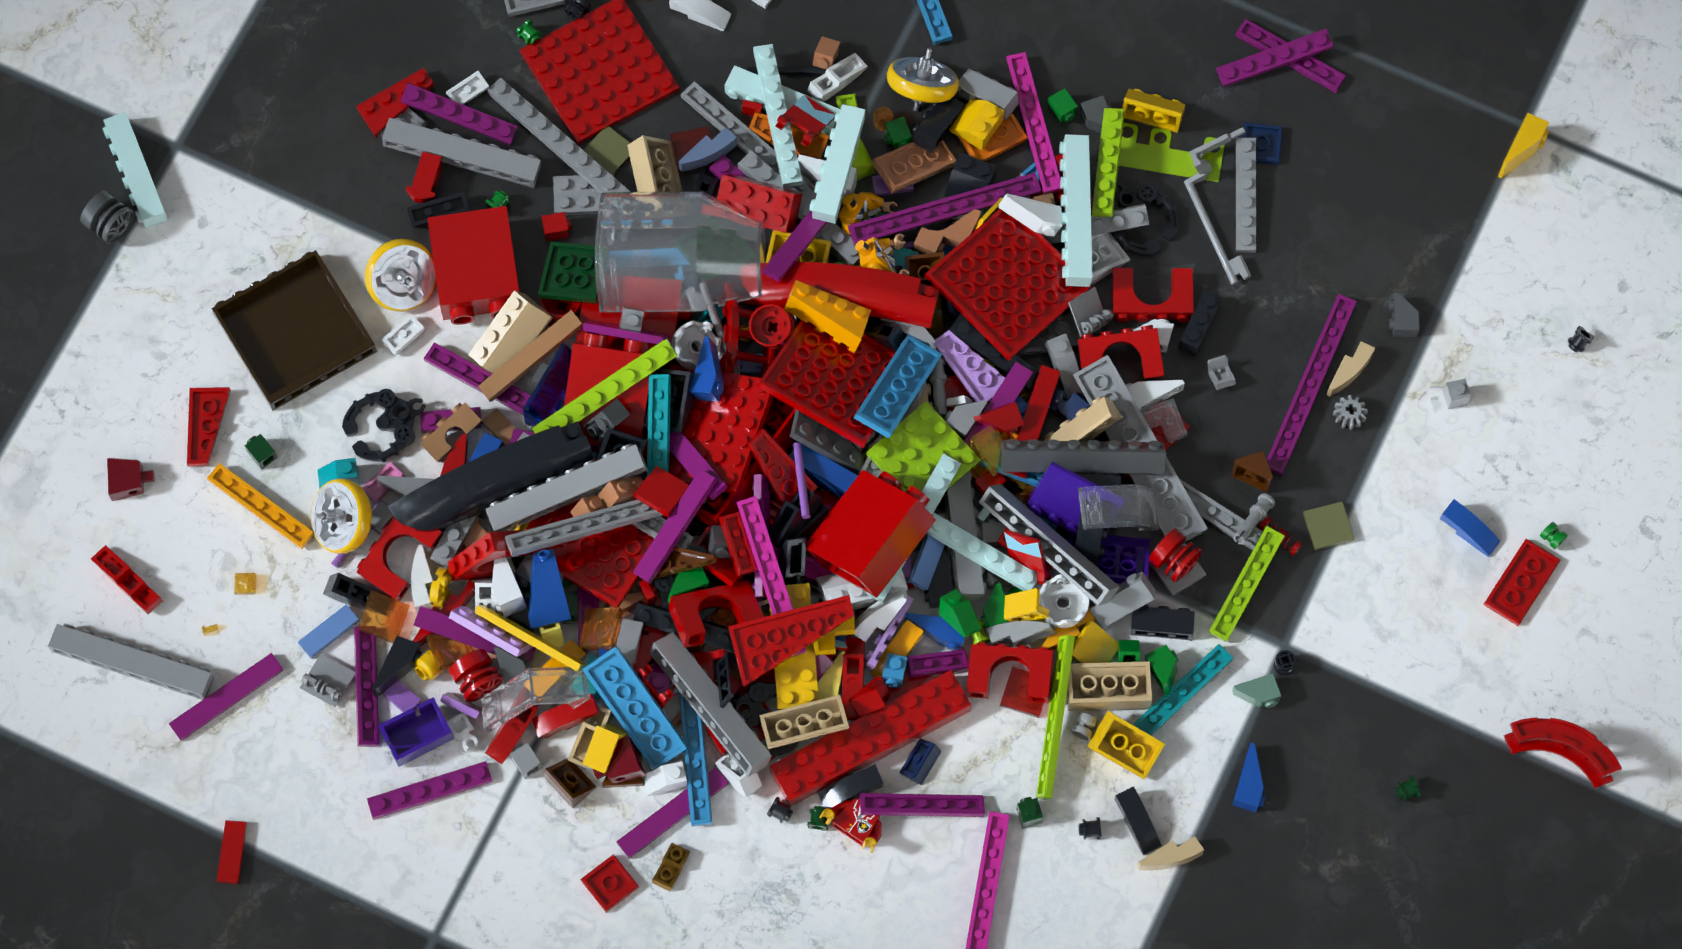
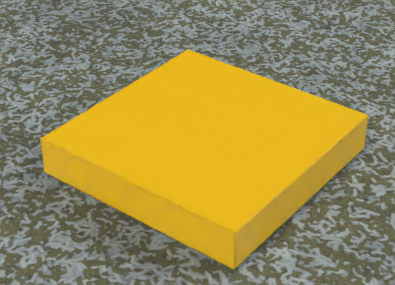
[1072,620,1118,663]

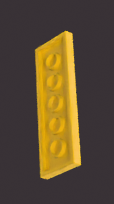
[770,583,819,710]

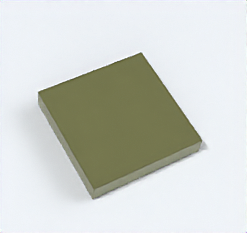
[584,126,630,176]
[1303,502,1354,551]

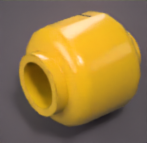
[415,650,445,681]

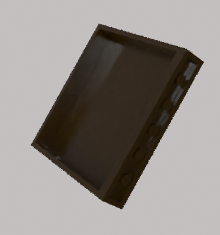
[211,250,377,411]

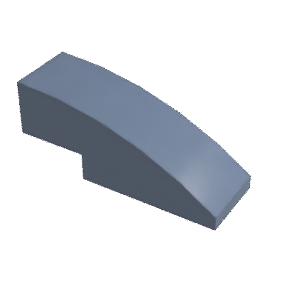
[679,127,737,172]

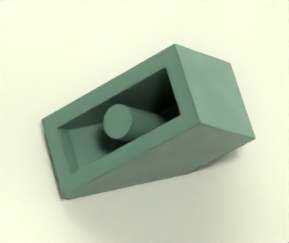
[1232,673,1281,708]

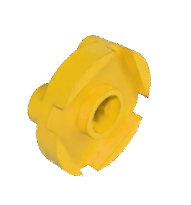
[429,567,452,609]

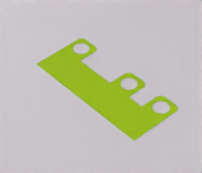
[1118,123,1225,182]

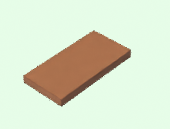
[871,140,956,194]

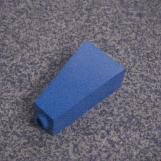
[789,442,858,497]
[528,549,571,629]

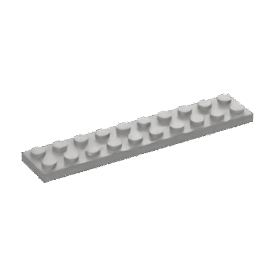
[1073,355,1208,543]

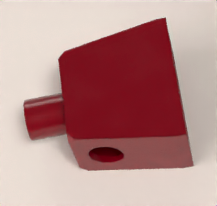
[107,458,155,501]
[593,735,646,784]

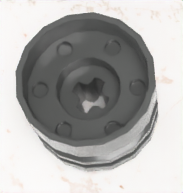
[80,191,134,244]

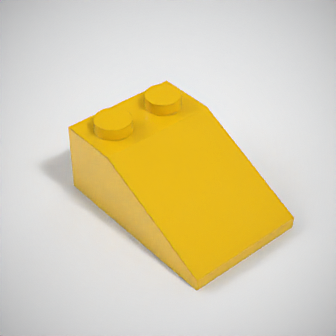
[1498,113,1550,178]
[1087,711,1165,780]

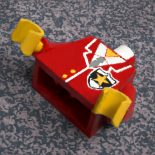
[819,798,882,853]

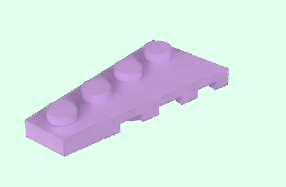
[935,330,1005,402]

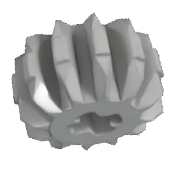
[1333,395,1368,430]

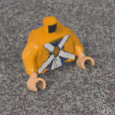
[839,192,898,237]
[855,234,909,276]

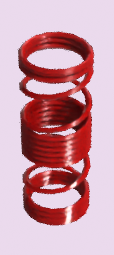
[1258,516,1302,556]

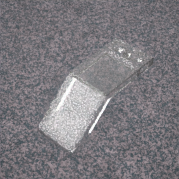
[1078,484,1159,531]
[481,667,590,733]

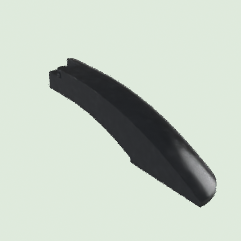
[388,421,593,531]

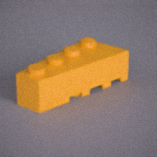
[785,280,871,353]

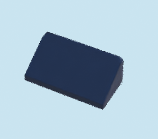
[899,738,941,785]

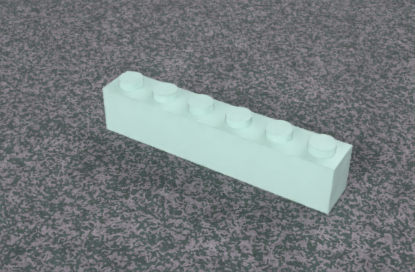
[725,65,841,137]
[809,104,865,224]
[102,112,168,228]

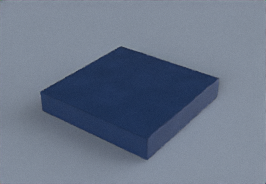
[1242,122,1283,165]

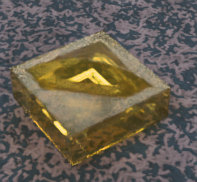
[234,573,256,595]

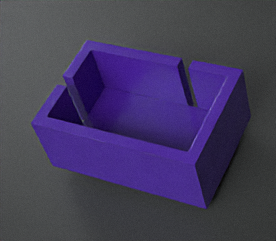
[378,697,454,767]

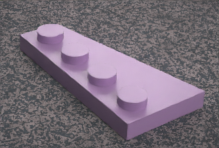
[864,595,913,672]
[449,606,533,657]

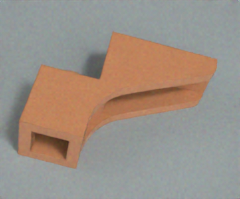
[914,209,982,254]
[571,476,643,517]

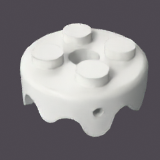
[672,321,723,370]
[1039,574,1089,628]

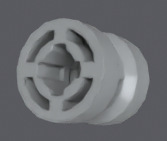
[1071,712,1098,740]

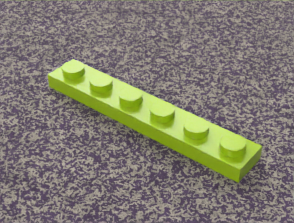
[1092,108,1125,217]
[1208,526,1284,642]

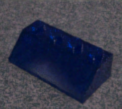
[523,343,572,427]

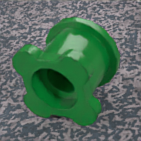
[516,19,541,45]
[485,191,510,209]

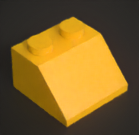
[949,99,1004,150]

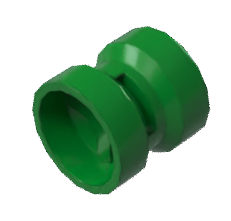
[1539,521,1568,550]

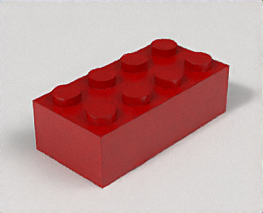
[714,173,803,233]

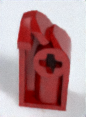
[406,151,443,203]

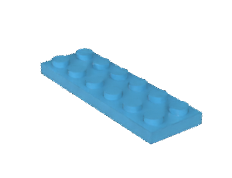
[854,334,942,438]
[582,645,688,770]

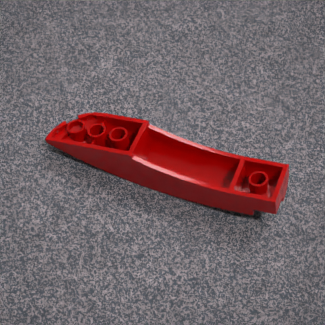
[740,262,939,328]

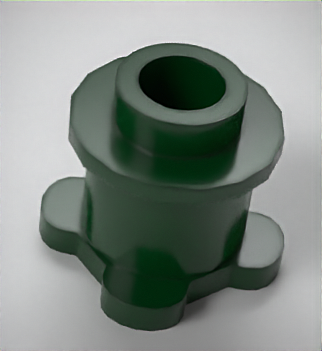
[1395,775,1422,802]
[807,806,828,831]

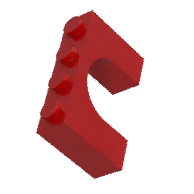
[1111,268,1194,322]
[1077,325,1164,380]
[356,516,444,602]
[447,530,530,581]
[668,581,763,648]
[966,642,1055,704]

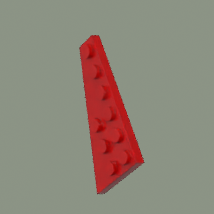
[728,595,854,687]

